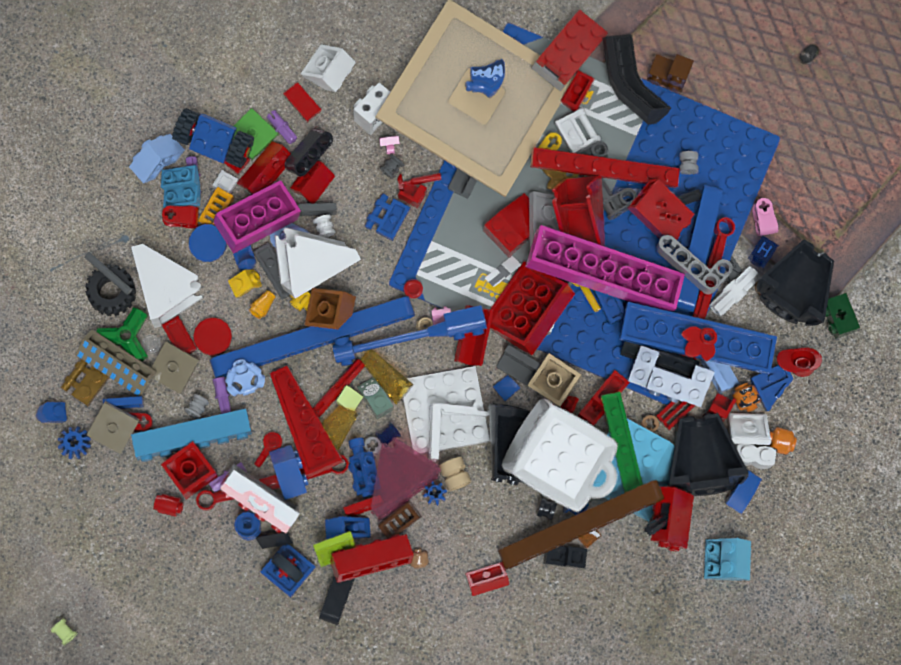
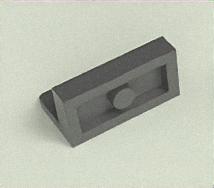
[448,168,477,199]
[496,344,541,386]

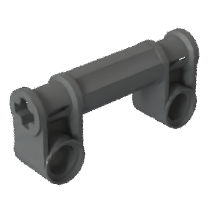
[575,141,637,220]

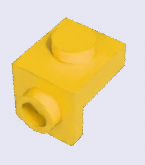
[228,270,262,298]

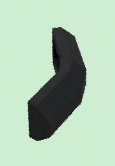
[602,34,671,125]

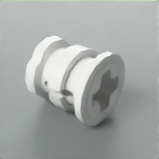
[313,215,335,238]

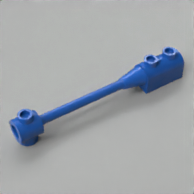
[333,305,487,366]

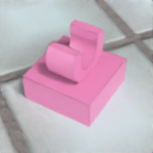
[379,135,399,154]
[431,306,451,325]

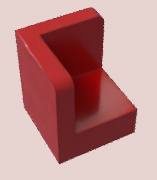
[398,184,427,209]
[707,393,737,422]

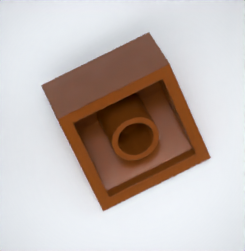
[304,288,356,330]

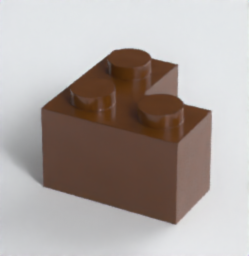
[647,54,694,93]

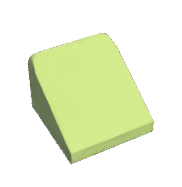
[336,385,363,413]

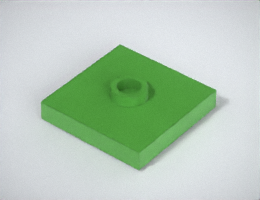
[233,108,279,161]

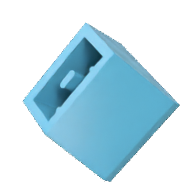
[704,538,751,581]

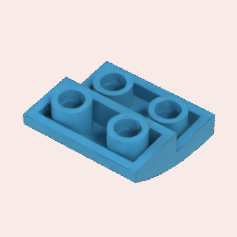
[161,165,201,208]

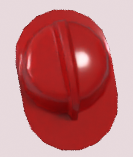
[776,347,822,377]

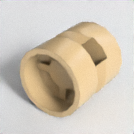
[439,457,472,492]

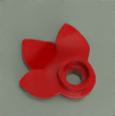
[681,326,717,362]

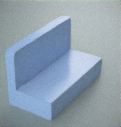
[700,359,739,394]

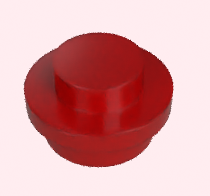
[404,279,423,299]

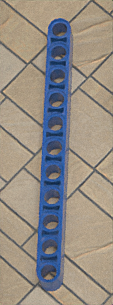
[210,297,415,378]

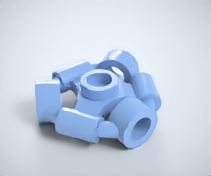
[225,359,265,397]

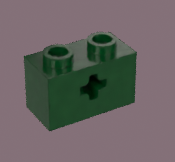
[825,293,860,339]

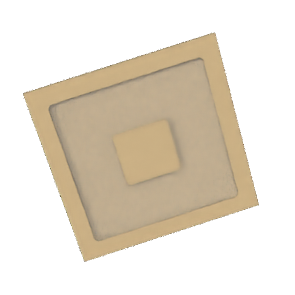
[375,0,574,197]

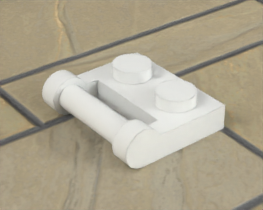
[555,108,602,153]

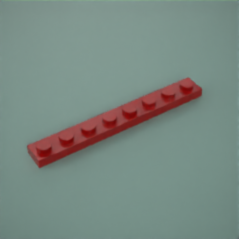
[530,147,680,188]

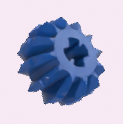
[58,426,91,460]

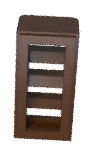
[378,502,422,539]

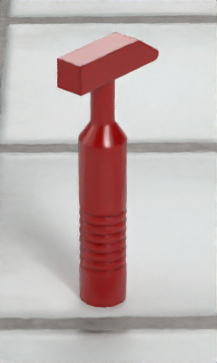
[397,173,442,191]

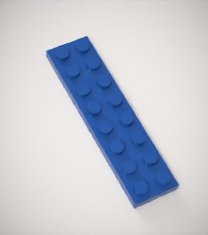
[619,302,777,375]

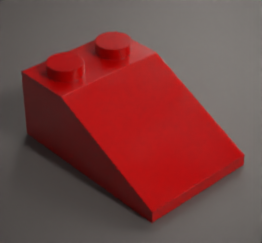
[483,193,530,258]

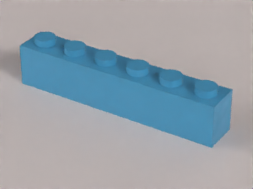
[131,409,252,462]

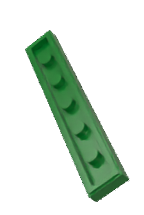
[601,392,643,493]

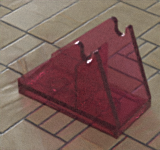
[371,437,441,523]

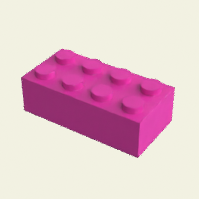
[213,180,301,254]

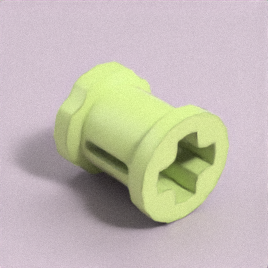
[51,619,77,645]

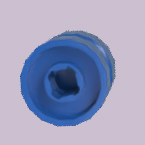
[234,512,262,541]

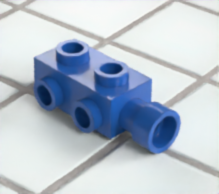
[348,438,381,498]

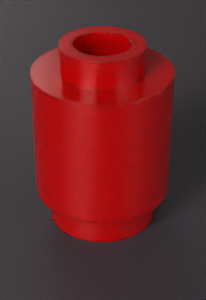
[153,494,184,517]

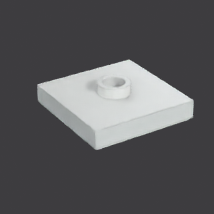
[728,413,771,445]

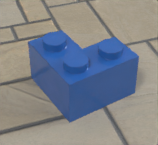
[269,445,309,500]

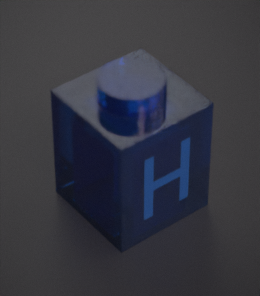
[748,236,779,268]

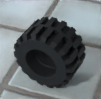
[85,264,136,316]

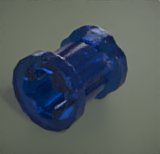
[375,423,401,448]

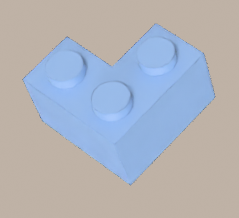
[129,134,185,184]

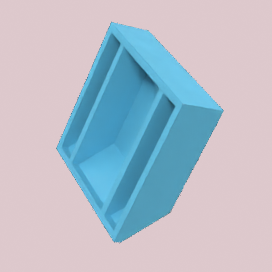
[592,419,675,522]

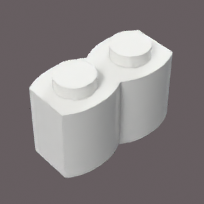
[736,444,776,469]

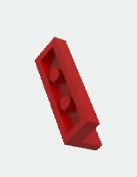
[237,141,291,195]
[454,305,494,366]

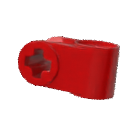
[162,206,199,229]

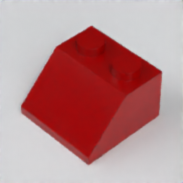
[161,442,218,500]

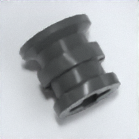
[380,154,405,179]

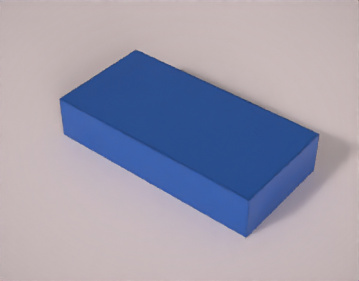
[103,396,144,409]

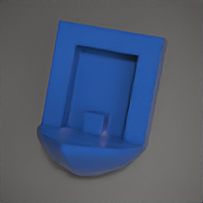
[233,245,256,271]
[35,402,67,423]

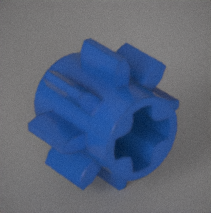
[423,481,447,506]

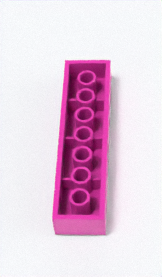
[526,225,685,312]

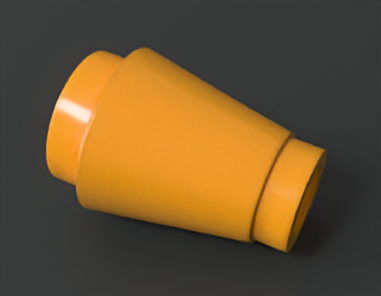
[249,290,276,319]

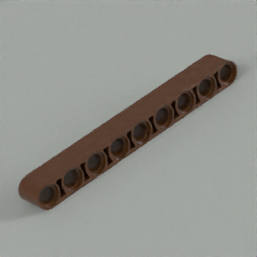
[498,480,664,570]

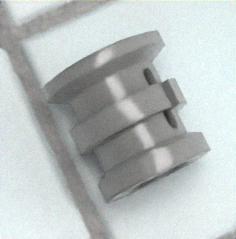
[184,394,209,419]

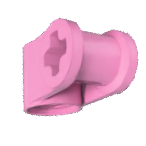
[752,198,778,236]

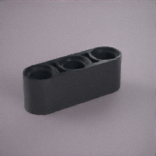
[285,128,333,177]
[319,575,355,626]

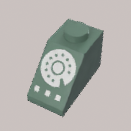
[357,377,393,420]

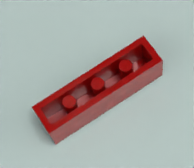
[330,534,414,583]

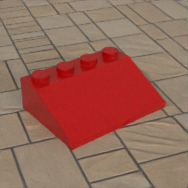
[490,262,575,355]

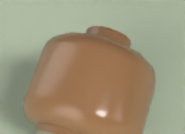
[410,548,429,568]

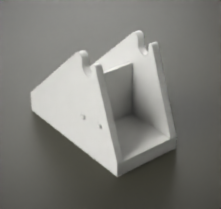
[274,228,361,298]
[131,244,203,328]

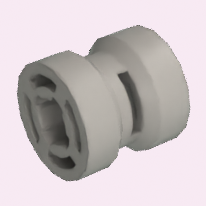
[679,151,699,175]

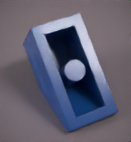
[325,517,371,540]

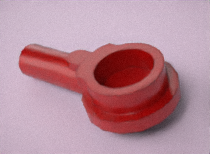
[254,432,282,468]

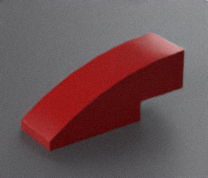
[577,370,630,427]

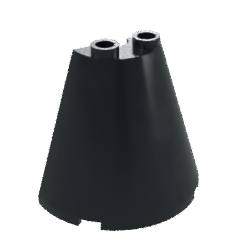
[757,239,834,326]
[489,403,531,485]
[670,413,748,496]

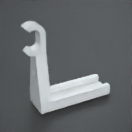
[428,402,490,462]

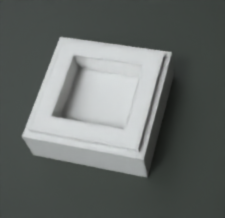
[212,170,239,194]

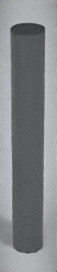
[84,252,132,295]

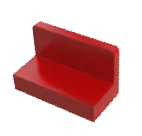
[290,161,335,204]

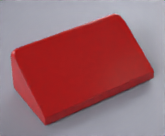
[560,70,595,112]
[465,562,509,596]

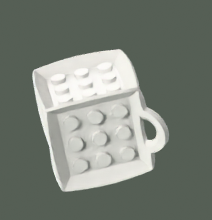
[502,399,618,512]

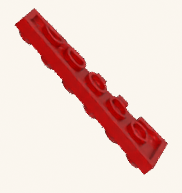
[270,366,344,477]

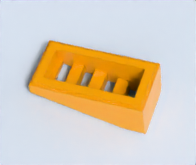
[198,187,234,226]

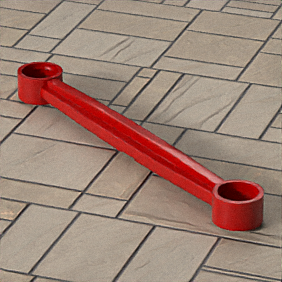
[680,217,735,360]
[196,455,348,511]

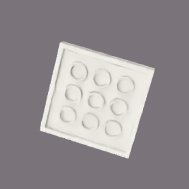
[400,366,490,456]

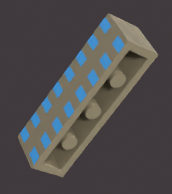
[75,330,157,396]

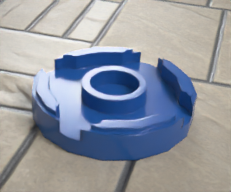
[189,224,227,262]

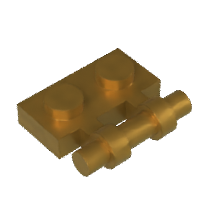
[61,359,110,407]

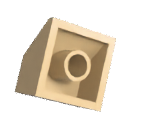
[528,354,582,407]

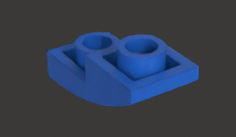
[725,469,762,514]

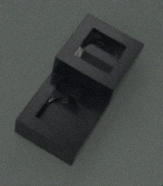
[544,546,587,569]

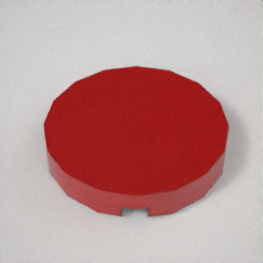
[193,317,232,356]

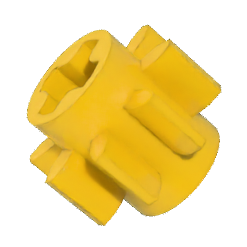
[290,291,311,311]

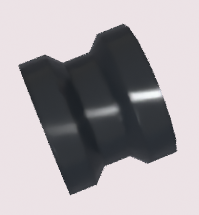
[537,498,557,521]

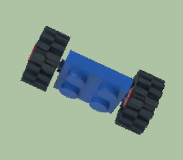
[172,108,254,168]

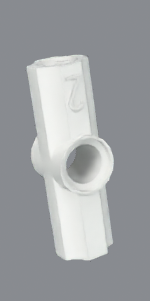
[709,266,761,317]

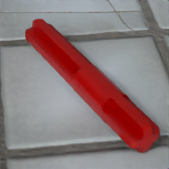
[313,359,365,418]

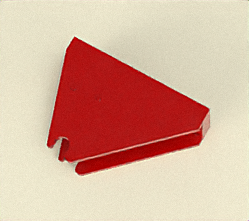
[552,176,605,247]

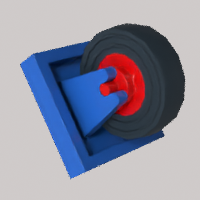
[260,545,316,598]

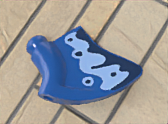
[465,59,505,98]

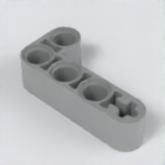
[657,235,732,294]

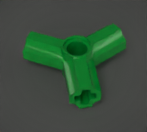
[96,307,148,362]

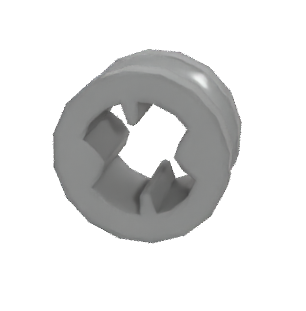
[364,437,381,455]

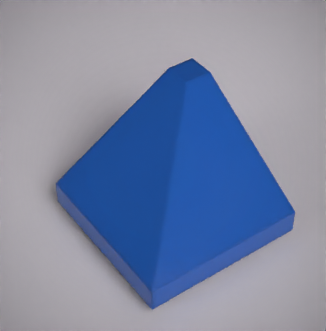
[493,375,520,401]

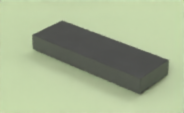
[253,242,290,300]

